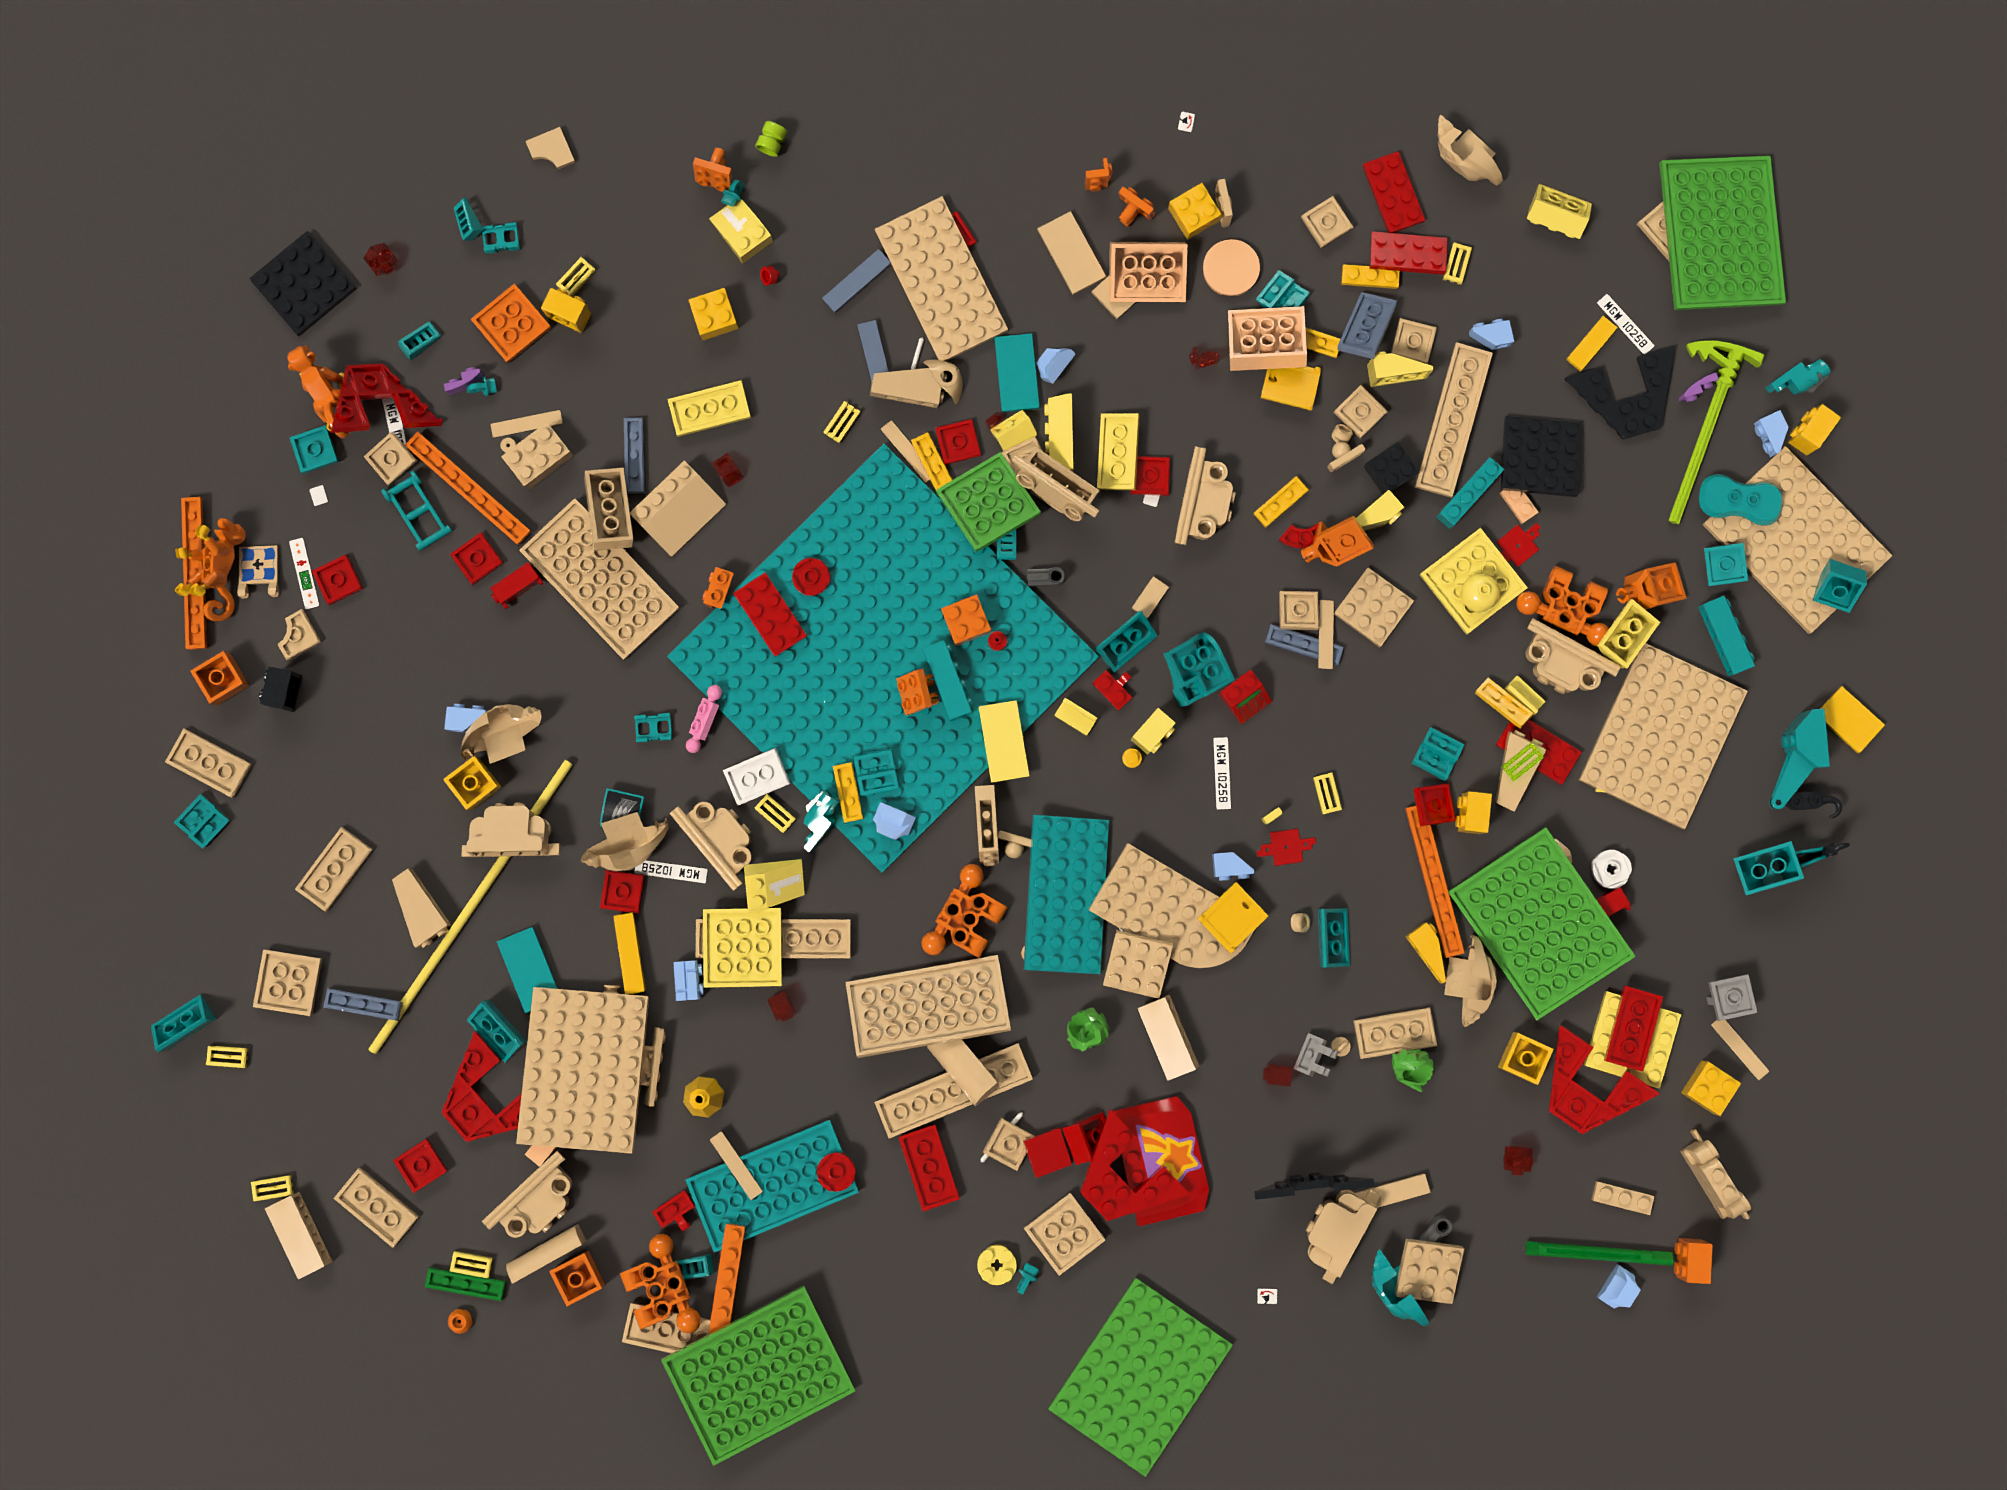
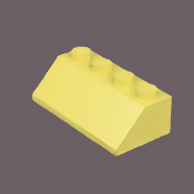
[1044,394,1073,472]

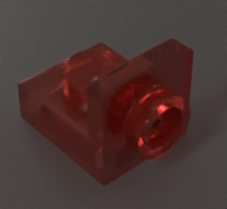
[1189,346,1219,370]
[712,453,743,487]

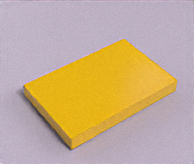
[1820,686,1885,753]

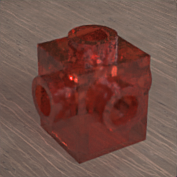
[363,242,398,276]
[1503,1146,1533,1175]

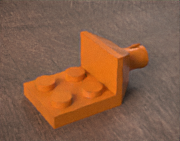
[1301,516,1374,567]
[1616,562,1687,610]

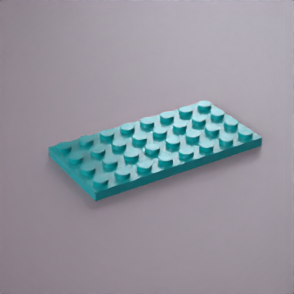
[1023,815,1109,974]
[685,1120,859,1253]

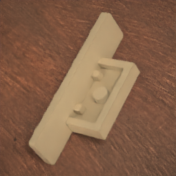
[641,1027,666,1106]

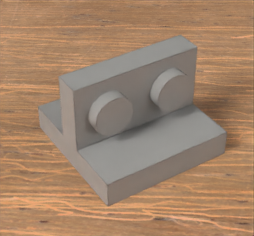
[1706,974,1757,1021]

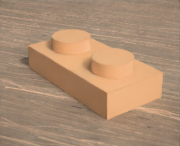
[1500,490,1539,524]

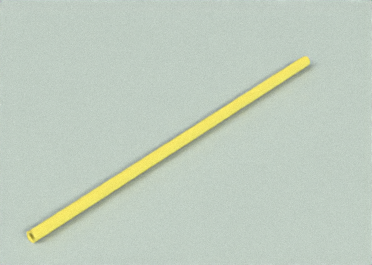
[368,760,573,1054]

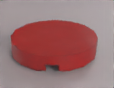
[792,558,830,596]
[817,1152,856,1192]

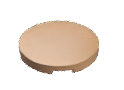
[1203,239,1260,296]

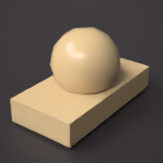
[1327,441,1365,472]
[997,831,1031,859]

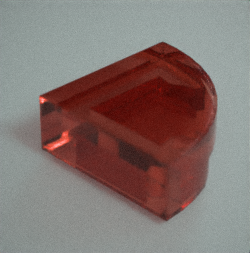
[985,412,1004,429]

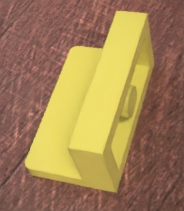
[990,410,1037,451]
[1504,676,1545,715]
[1054,698,1097,736]

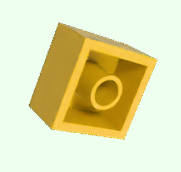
[1168,183,1222,240]
[541,288,592,333]
[689,288,739,341]
[1788,404,1841,456]
[443,756,502,811]
[1455,792,1492,834]
[1498,1032,1554,1085]
[1681,1060,1741,1116]

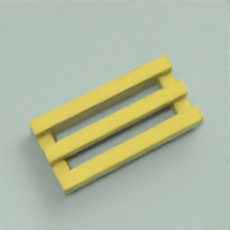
[1443,243,1472,285]
[556,257,596,297]
[824,401,861,444]
[1313,773,1342,814]
[755,794,796,834]
[206,1045,249,1068]
[251,1175,294,1201]
[450,1251,493,1278]

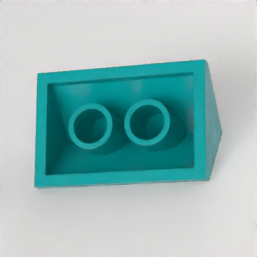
[1095,611,1158,673]
[1317,908,1350,968]
[151,994,217,1052]
[467,1000,527,1063]

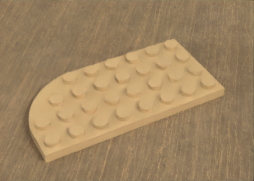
[1088,843,1254,968]

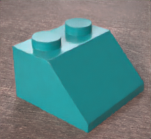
[1813,559,1867,613]

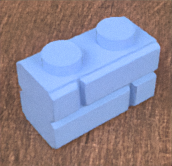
[674,960,704,1001]

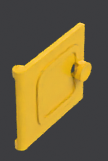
[1261,367,1321,410]
[1197,882,1268,954]

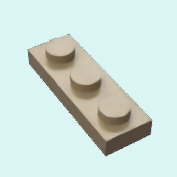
[1591,1181,1654,1215]

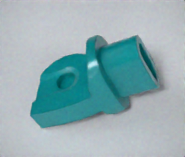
[721,179,745,207]
[466,377,497,397]
[1017,1262,1039,1295]

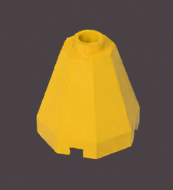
[683,1076,725,1118]

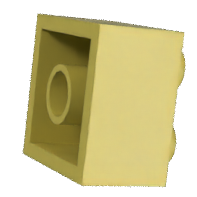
[1131,708,1175,755]

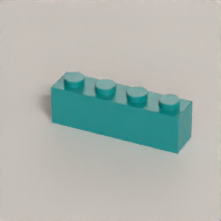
[1436,457,1504,529]
[1698,596,1755,677]
[923,640,974,722]

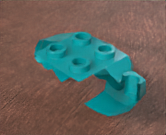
[1371,1249,1430,1327]

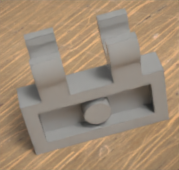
[1294,1033,1338,1077]

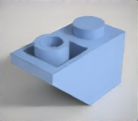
[1469,319,1514,350]
[1754,410,1788,457]
[445,704,487,733]
[1212,852,1254,881]

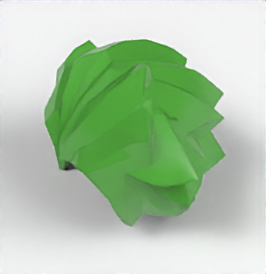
[1067,1007,1109,1052]
[1392,1049,1434,1092]

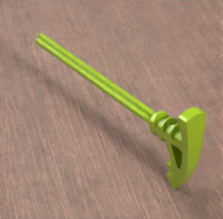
[1668,341,1764,525]

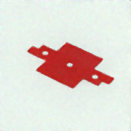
[1497,523,1541,567]
[1257,829,1316,866]

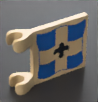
[237,545,279,599]

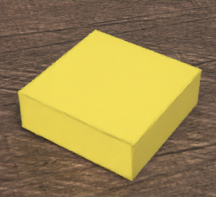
[1261,807,1283,825]

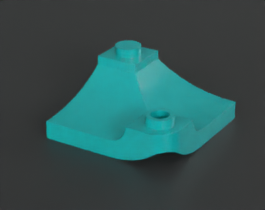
[1163,632,1235,707]

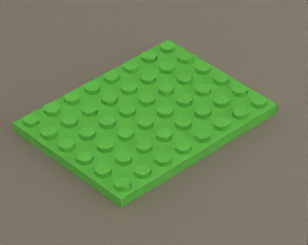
[1659,156,1786,310]
[1448,827,1636,1020]
[1048,1277,1233,1477]
[661,1285,855,1466]

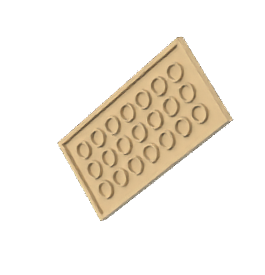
[875,197,1008,361]
[519,498,680,661]
[846,955,1011,1058]

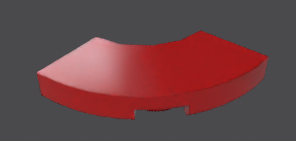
[1279,523,1319,549]

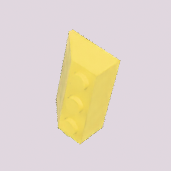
[1527,184,1592,239]
[1597,599,1660,668]

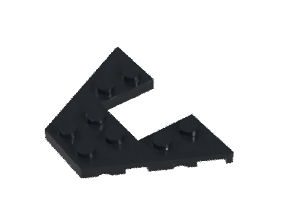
[1564,346,1675,440]
[1254,1173,1375,1200]

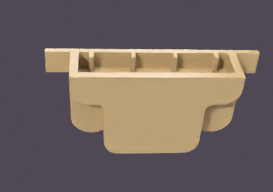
[1175,446,1236,545]
[1012,447,1099,522]
[1525,618,1621,694]
[670,802,752,891]
[461,803,560,857]
[1680,1129,1751,1219]
[482,1151,573,1238]
[1305,1189,1381,1284]

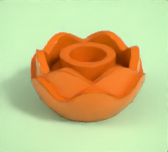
[448,1309,473,1334]

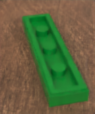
[425,1267,506,1301]

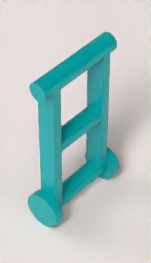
[381,470,452,551]

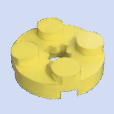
[977,1245,1016,1285]

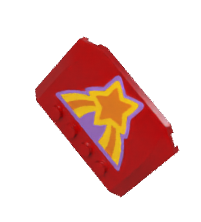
[1113,1096,1209,1227]

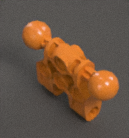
[1516,565,1609,646]
[921,864,1008,958]
[620,1233,701,1334]

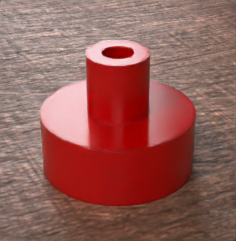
[760,266,780,286]
[988,631,1007,651]

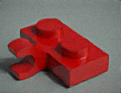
[1092,670,1132,711]
[652,1190,696,1231]

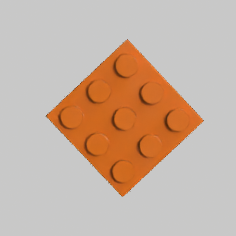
[471,283,551,363]

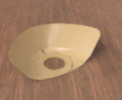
[923,360,963,405]

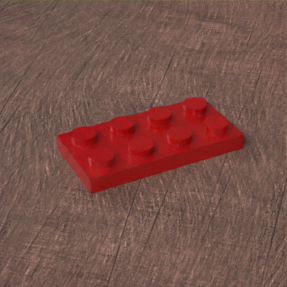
[1362,151,1425,233]
[1369,232,1447,275]
[733,573,808,658]
[1495,720,1582,785]
[1604,986,1663,1072]
[898,1124,960,1212]

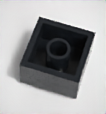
[1364,442,1420,495]
[259,666,303,712]

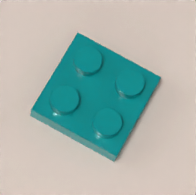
[289,425,339,474]
[1704,543,1748,586]

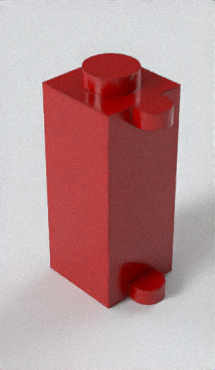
[490,562,544,609]
[1596,887,1631,917]

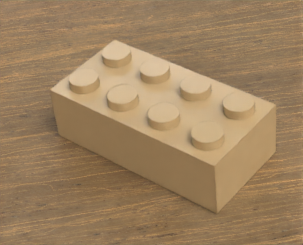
[584,468,633,551]

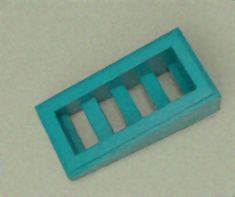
[453,197,483,241]
[398,321,441,360]
[997,530,1016,560]
[673,1254,715,1281]

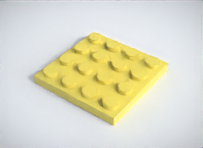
[1419,528,1528,635]
[703,908,782,987]
[1584,991,1681,1089]

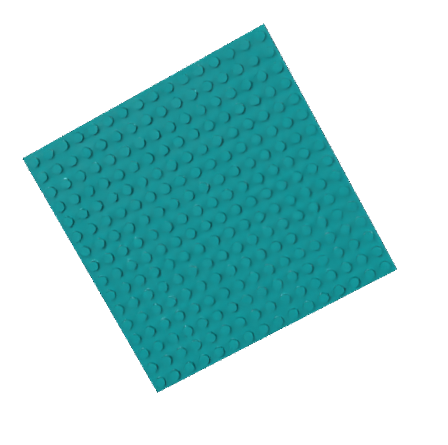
[667,444,1099,873]

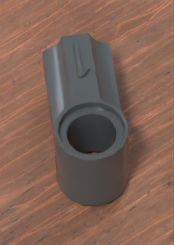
[1027,567,1065,586]
[1417,1214,1452,1243]

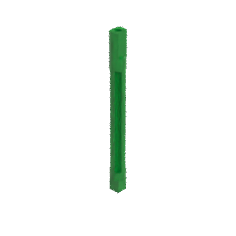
[1525,1241,1674,1266]

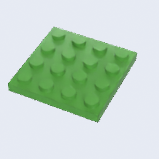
[936,452,1041,553]

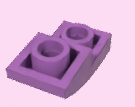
[444,367,484,395]
[1678,373,1719,403]

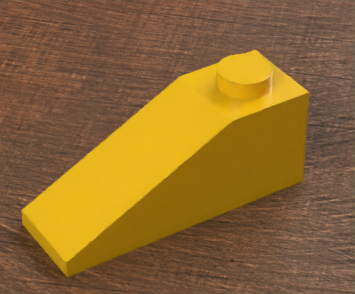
[1405,923,1446,983]

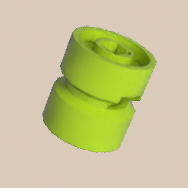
[755,121,788,157]

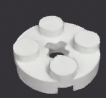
[1591,850,1632,888]

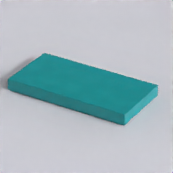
[994,333,1039,413]
[497,927,558,1013]

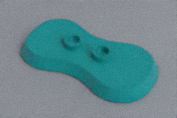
[1699,474,1783,526]

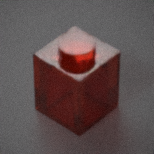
[767,991,796,1022]
[1262,1064,1292,1087]

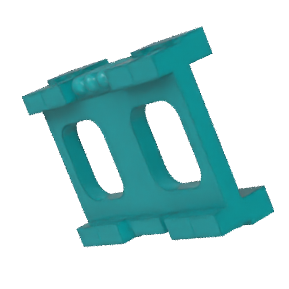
[482,222,520,254]
[634,713,673,743]

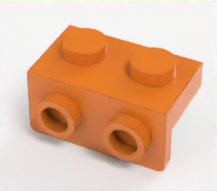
[1085,158,1112,192]
[702,567,734,609]

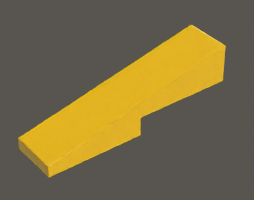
[614,912,646,995]

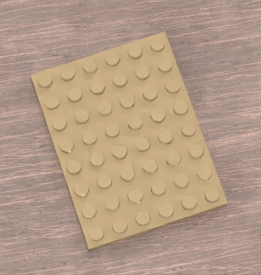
[1702,446,1892,634]
[1579,643,1748,829]
[516,987,649,1153]

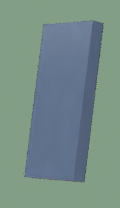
[1337,292,1398,359]

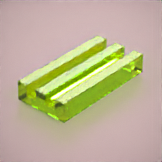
[1501,742,1544,782]

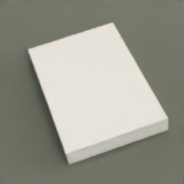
[723,748,791,805]

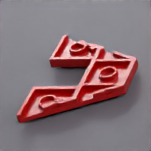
[331,364,443,433]
[1549,1025,1660,1134]
[441,1031,522,1142]
[1080,1109,1190,1221]

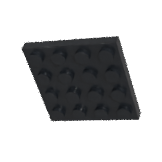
[249,231,357,336]
[1500,416,1581,497]

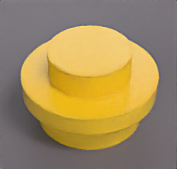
[1122,749,1142,768]

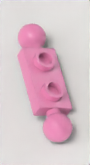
[686,685,722,753]

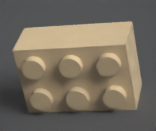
[501,422,573,490]

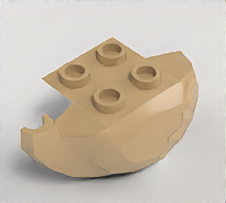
[1437,115,1503,186]
[461,704,541,764]
[581,812,669,871]
[1444,935,1497,1027]

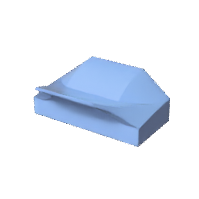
[1036,348,1075,384]
[873,802,916,840]
[1597,1264,1641,1309]

